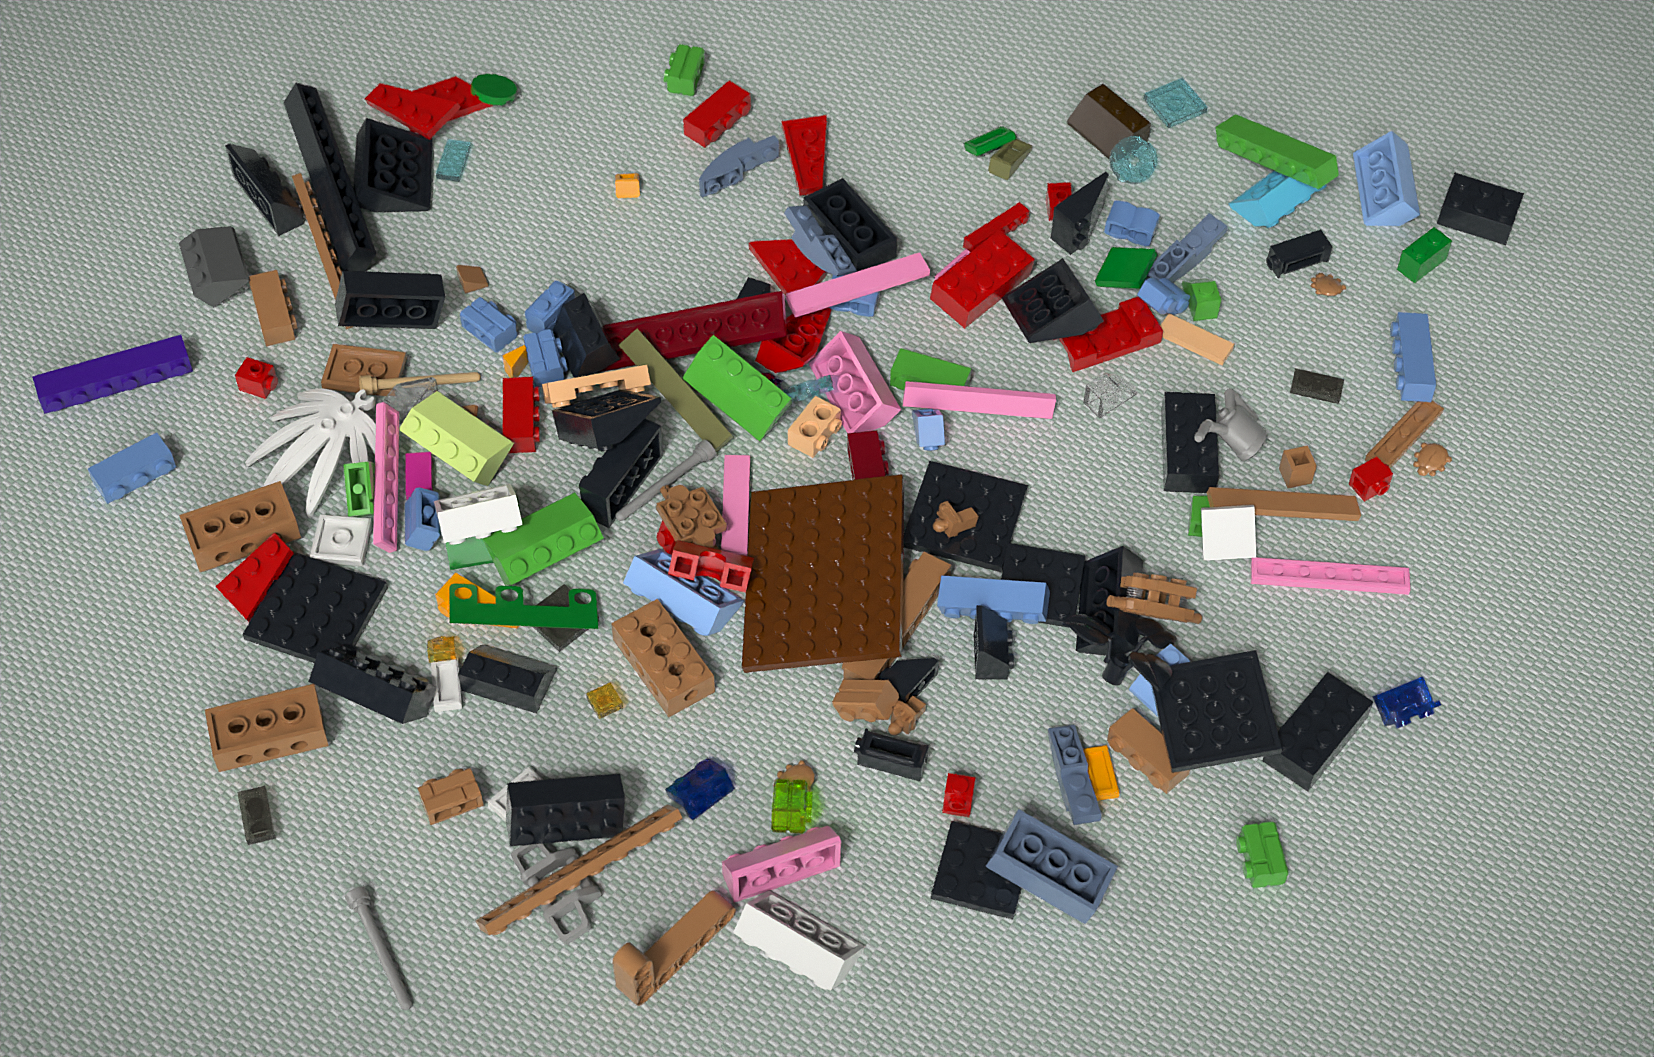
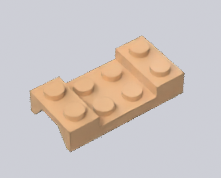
[542,365,651,408]

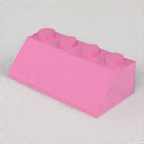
[808,331,901,433]
[722,825,841,903]

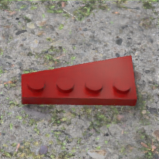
[364,83,460,140]
[781,115,827,196]

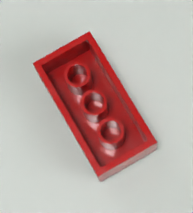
[930,229,1035,329]

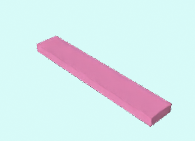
[786,252,930,317]
[903,381,1056,419]
[373,402,399,553]
[721,455,750,556]
[1250,557,1410,595]

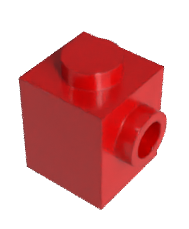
[235,357,278,399]
[1349,456,1393,502]

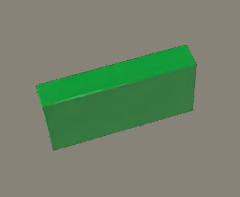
[964,126,1016,156]

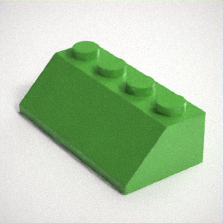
[682,335,792,442]
[482,492,604,585]

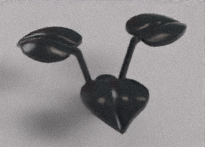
[1062,614,1177,692]

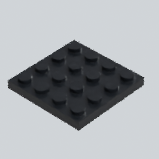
[903,460,1028,573]
[243,552,388,663]
[1150,650,1282,773]

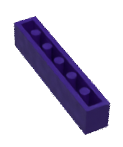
[32,334,193,414]

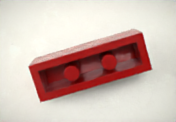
[683,80,751,148]
[503,377,540,454]

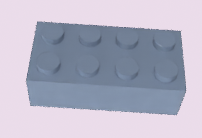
[986,809,1118,924]

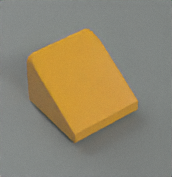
[615,173,640,198]
[503,345,528,378]

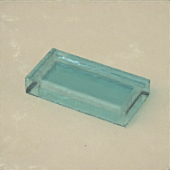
[436,139,471,182]

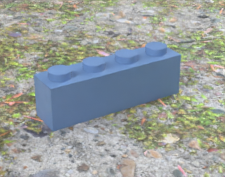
[1390,312,1436,402]
[937,576,1050,624]

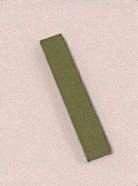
[619,329,734,453]

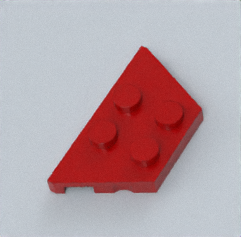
[409,76,494,133]
[749,239,826,297]

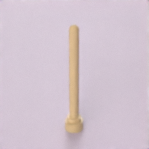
[359,372,481,396]

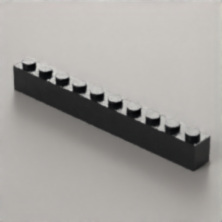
[283,83,377,271]

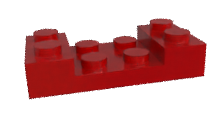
[1053,297,1163,372]

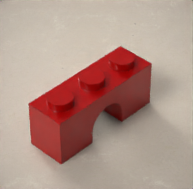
[668,540,754,593]

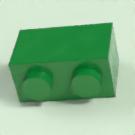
[1397,227,1452,283]

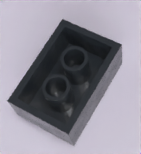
[1437,173,1524,245]

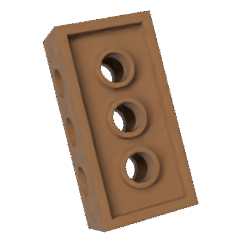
[179,481,301,573]
[611,599,715,717]
[204,684,329,772]

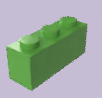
[890,348,971,390]

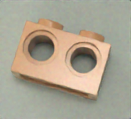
[788,396,842,458]

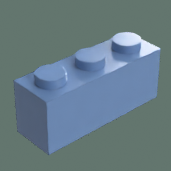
[88,432,176,504]

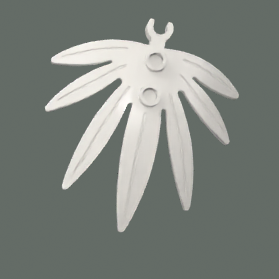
[245,388,376,518]

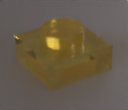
[427,636,456,663]
[586,682,623,719]

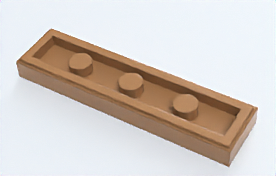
[1365,401,1444,469]

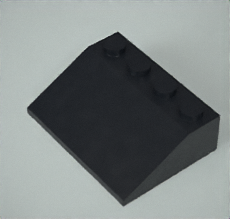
[353,118,432,213]
[1001,258,1104,343]
[552,389,662,451]

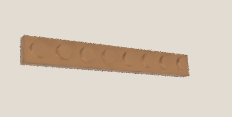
[292,173,352,329]
[475,804,682,936]

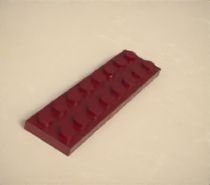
[599,291,787,372]

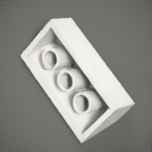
[733,891,865,990]

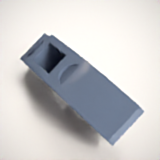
[699,135,779,198]
[784,205,857,276]
[1147,213,1228,282]
[1048,725,1101,825]

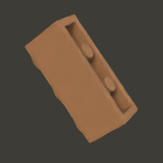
[249,270,298,347]
[1107,708,1190,794]

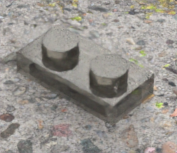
[1290,368,1344,404]
[237,786,276,845]

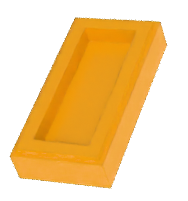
[1083,745,1119,801]

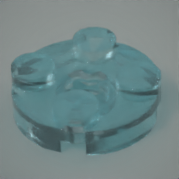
[1110,136,1158,184]
[783,375,834,402]

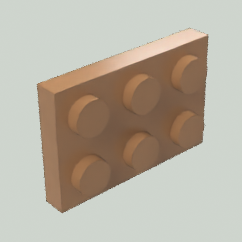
[321,344,407,398]

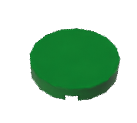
[470,74,517,105]

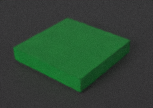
[1094,247,1157,289]

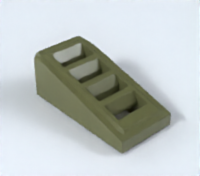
[988,139,1032,180]

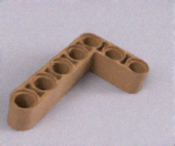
[613,890,736,1006]

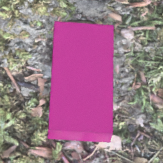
[406,452,433,500]

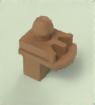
[933,501,979,538]
[888,696,926,735]

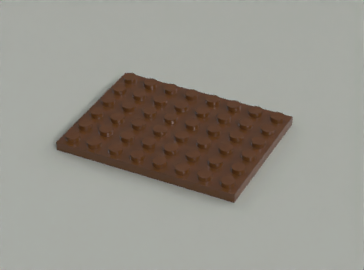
[742,474,904,673]

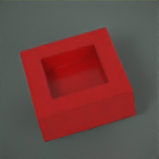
[656,520,676,555]

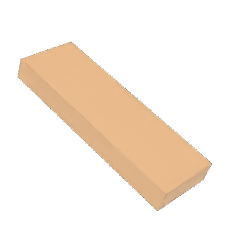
[1160,314,1234,366]

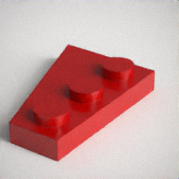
[215,532,294,622]

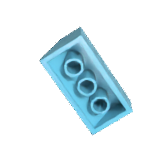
[1229,171,1327,228]

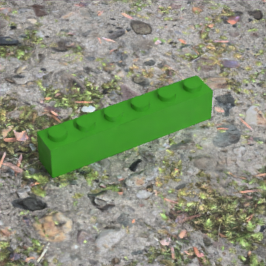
[1215,114,1339,189]

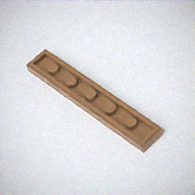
[1207,487,1361,521]

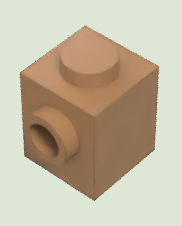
[1279,446,1317,489]

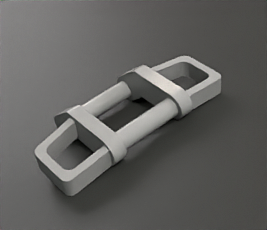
[511,844,601,945]

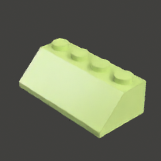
[399,391,514,486]

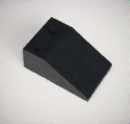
[1050,171,1109,255]

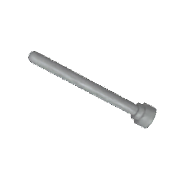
[616,439,716,521]
[345,887,412,1010]

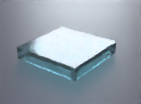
[1143,78,1208,128]

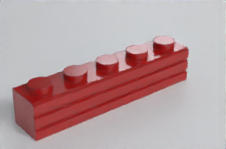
[963,202,1030,252]

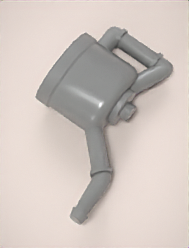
[1195,389,1267,461]

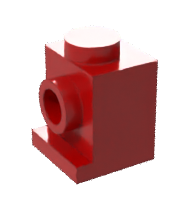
[1045,182,1072,220]
[942,773,976,818]

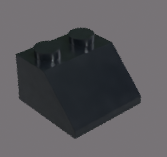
[973,605,1014,680]

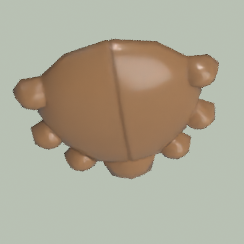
[1310,273,1346,296]
[1413,442,1452,476]
[773,760,815,797]

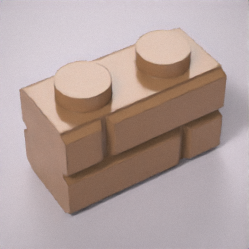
[832,679,899,722]
[417,768,484,825]

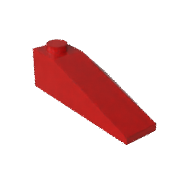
[755,307,832,373]

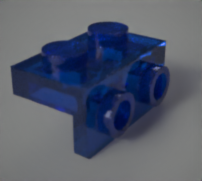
[1372,676,1441,729]
[665,758,734,820]

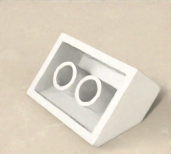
[434,484,522,545]

